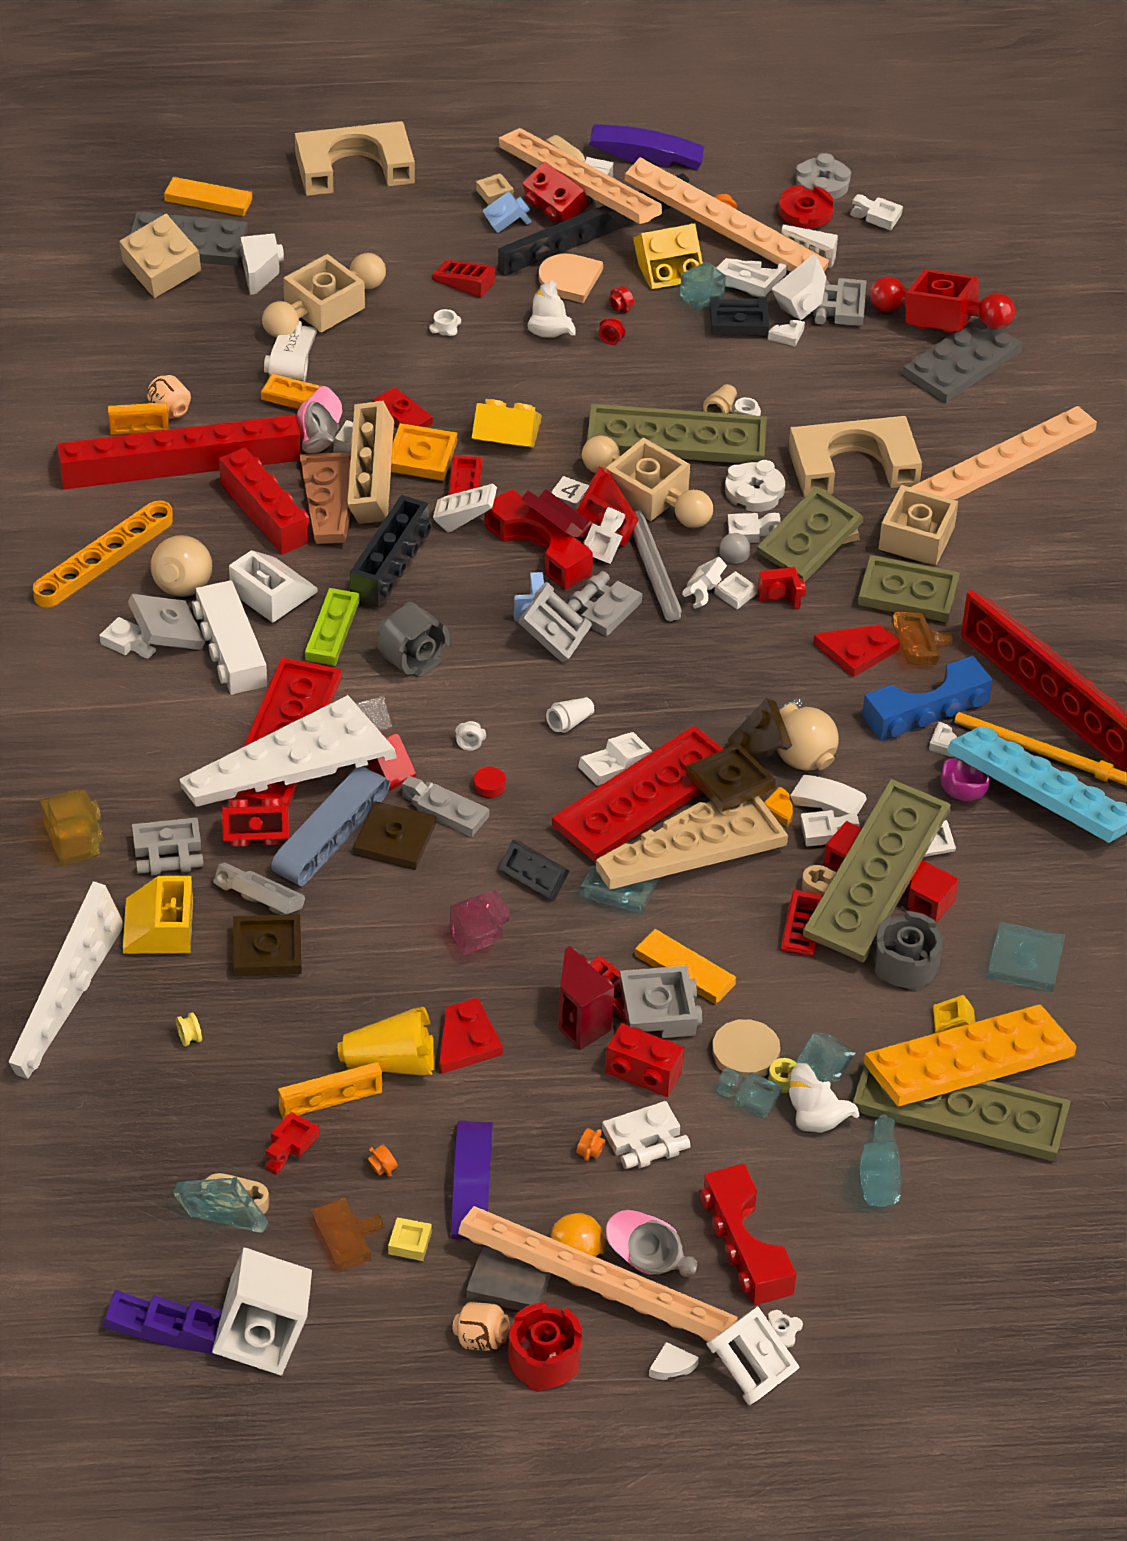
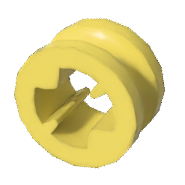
[176,1012,202,1047]
[768,1058,797,1093]

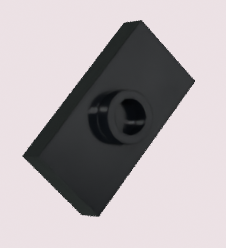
[498,839,570,900]

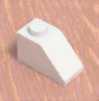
[241,234,284,295]
[771,254,826,320]

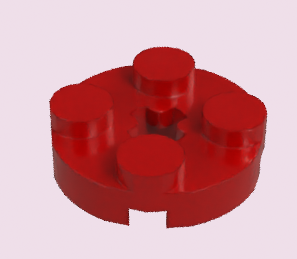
[778,185,834,230]

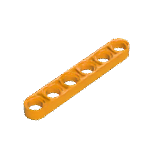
[33,501,173,608]

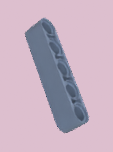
[271,766,390,886]

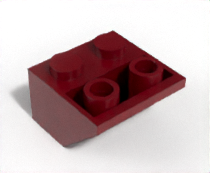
[558,946,614,1050]

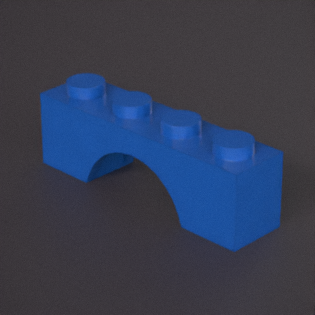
[862,656,993,741]

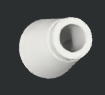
[546,697,594,733]

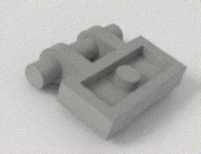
[812,278,867,326]
[567,571,642,637]
[132,818,204,876]

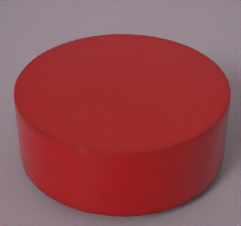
[474,766,506,798]

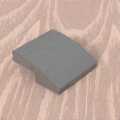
[466,1246,551,1311]

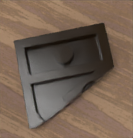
[728,698,792,760]

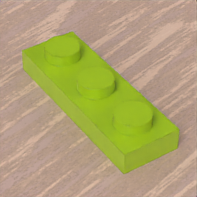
[305,588,359,666]

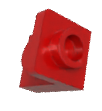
[758,567,806,609]

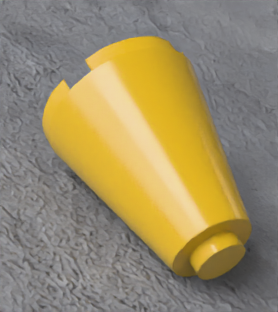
[338,1007,435,1076]

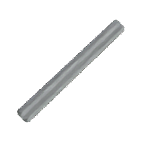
[632,510,682,622]

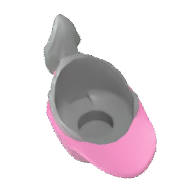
[296,386,342,454]
[606,1210,698,1277]

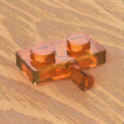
[891,611,952,665]
[312,1197,384,1272]

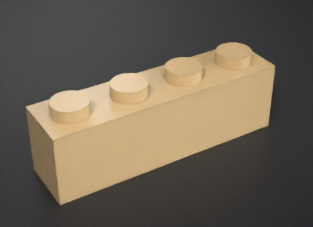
[348,401,394,524]

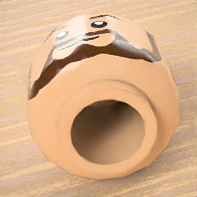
[147,375,191,419]
[453,1302,510,1352]

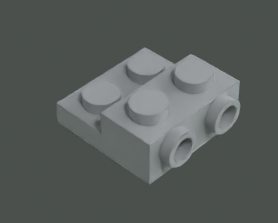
[619,966,702,1038]

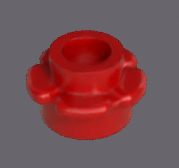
[609,286,634,313]
[598,317,626,345]

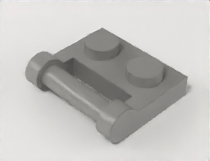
[517,582,592,663]

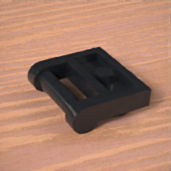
[709,296,769,336]

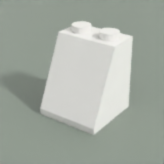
[212,1247,312,1376]

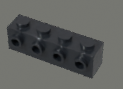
[350,495,432,607]

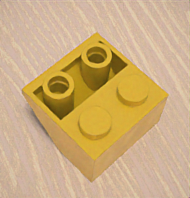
[633,224,706,290]
[472,399,542,448]
[123,876,193,954]

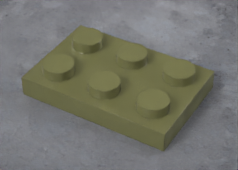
[757,486,863,582]
[858,555,960,622]

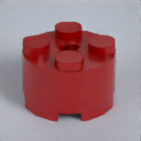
[508,1302,582,1392]

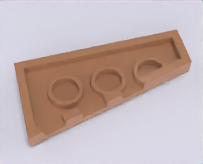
[300,452,351,544]

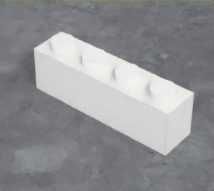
[192,580,267,695]

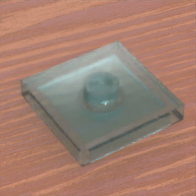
[987,922,1065,992]

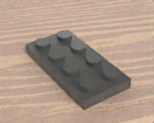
[130,212,248,266]
[903,317,1023,403]

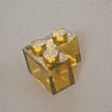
[40,789,103,867]

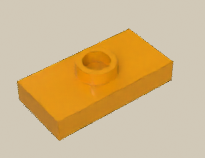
[261,374,321,409]
[108,402,169,435]

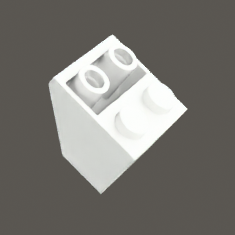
[229,550,318,623]

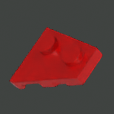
[576,466,639,546]

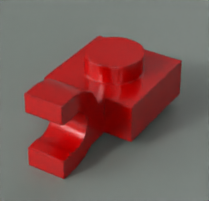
[265,1112,320,1175]

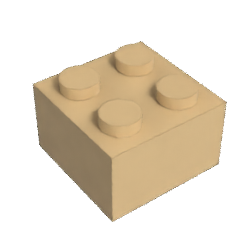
[119,213,201,298]
[879,485,958,566]

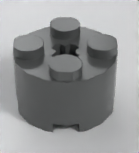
[377,602,450,677]
[873,911,944,992]

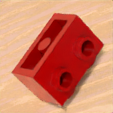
[522,161,588,223]
[222,798,289,846]
[605,1023,684,1097]

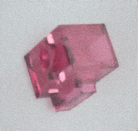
[450,890,510,955]

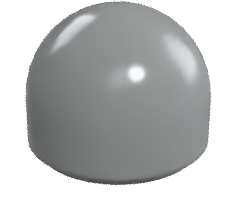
[719,533,750,564]

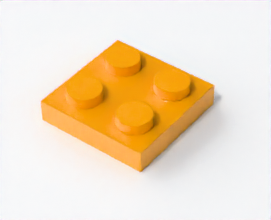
[391,423,457,481]

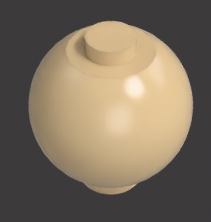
[151,535,212,597]
[777,703,839,771]

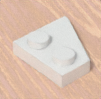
[713,258,787,297]

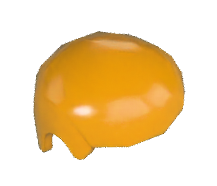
[550,1213,605,1257]

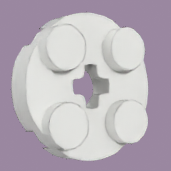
[725,460,785,512]

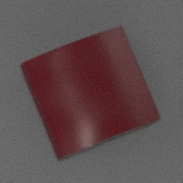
[521,488,592,537]

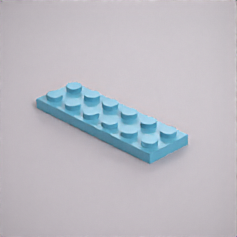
[947,726,1127,843]

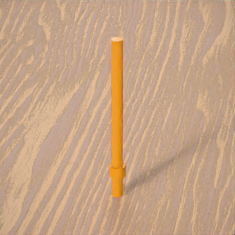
[954,712,1127,786]

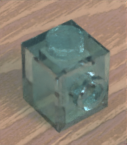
[680,261,726,310]
[796,1032,856,1082]

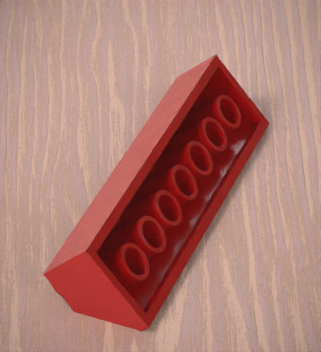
[56,415,301,490]
[960,590,1127,772]

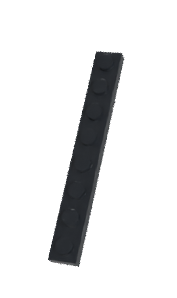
[498,173,689,276]

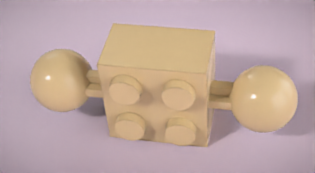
[262,253,386,338]
[582,436,713,528]

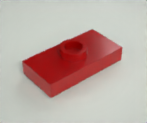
[373,387,433,428]
[448,455,482,495]

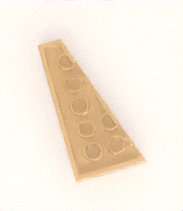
[596,796,788,890]

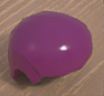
[940,759,990,802]

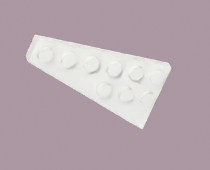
[179,695,397,807]
[8,881,124,1079]

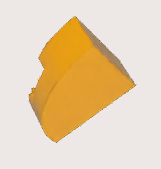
[764,787,793,827]

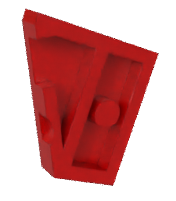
[813,624,900,678]
[440,997,503,1074]

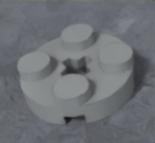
[796,153,851,200]

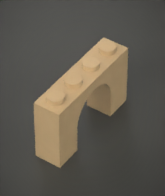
[295,121,415,196]
[788,416,922,497]

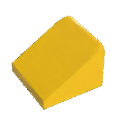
[933,995,975,1033]

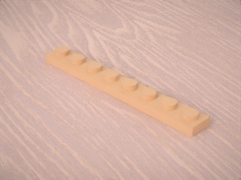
[499,128,662,224]
[624,157,829,272]
[910,406,1097,500]
[458,1206,738,1342]

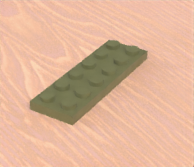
[587,404,767,463]
[803,779,951,963]
[853,1051,1071,1162]

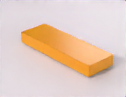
[164,177,253,216]
[635,929,736,1005]
[278,1062,382,1119]

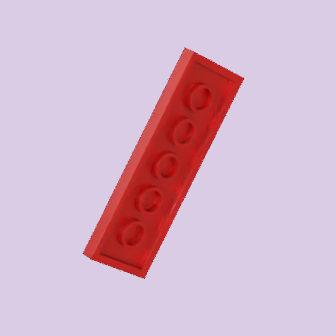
[226,657,342,809]
[552,725,724,863]

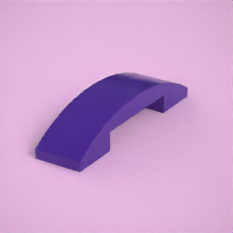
[451,1121,493,1239]

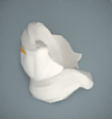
[527,280,576,338]
[789,1063,859,1133]

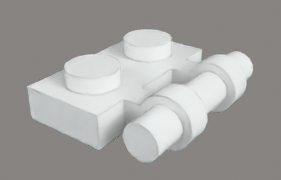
[602,1101,690,1169]

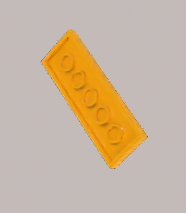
[864,1004,1076,1107]

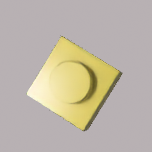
[388,1217,432,1261]

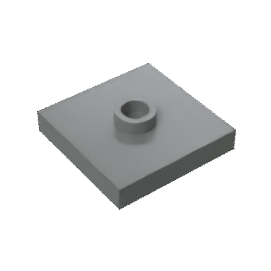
[128,594,206,650]

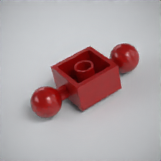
[870,269,1015,333]

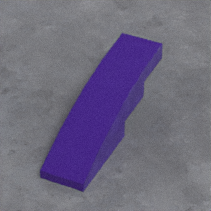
[589,124,704,171]
[102,1290,222,1355]

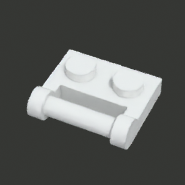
[707,1307,800,1406]

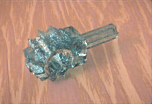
[860,1114,902,1208]

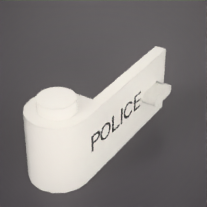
[264,321,317,382]

